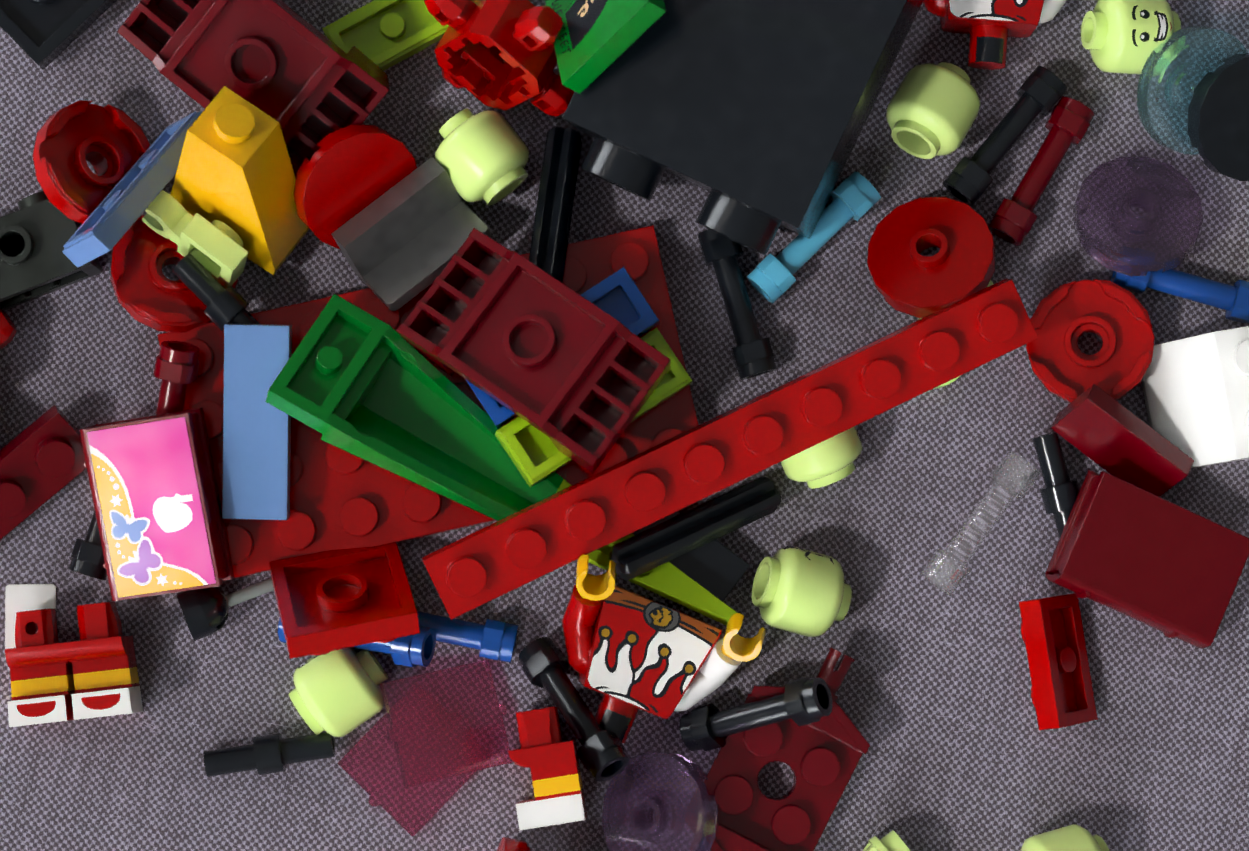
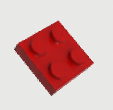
[269,542,420,659]

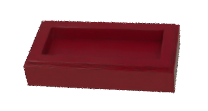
[1051,384,1194,497]

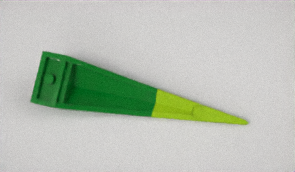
[266,294,737,626]

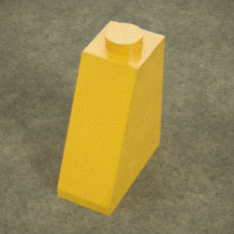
[170,86,309,275]

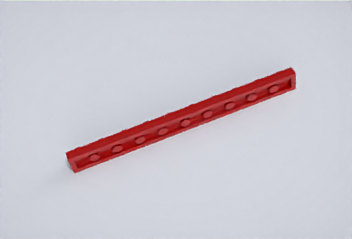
[422,278,1038,619]

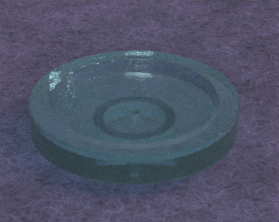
[1137,26,1248,155]

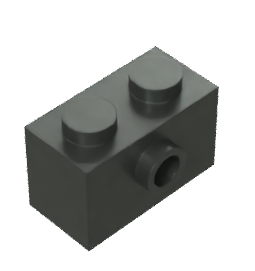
[0,191,103,311]

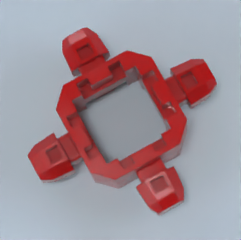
[424,0,575,117]

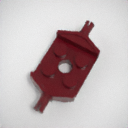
[686,647,870,851]

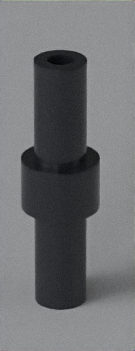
[172,253,260,331]
[1032,432,1080,538]
[204,732,335,777]

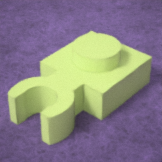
[142,190,249,289]

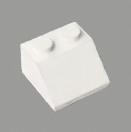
[1141,326,1249,468]

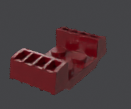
[117,0,390,177]
[396,228,671,473]

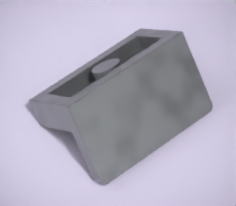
[332,157,491,311]

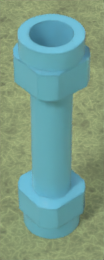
[747,171,881,304]

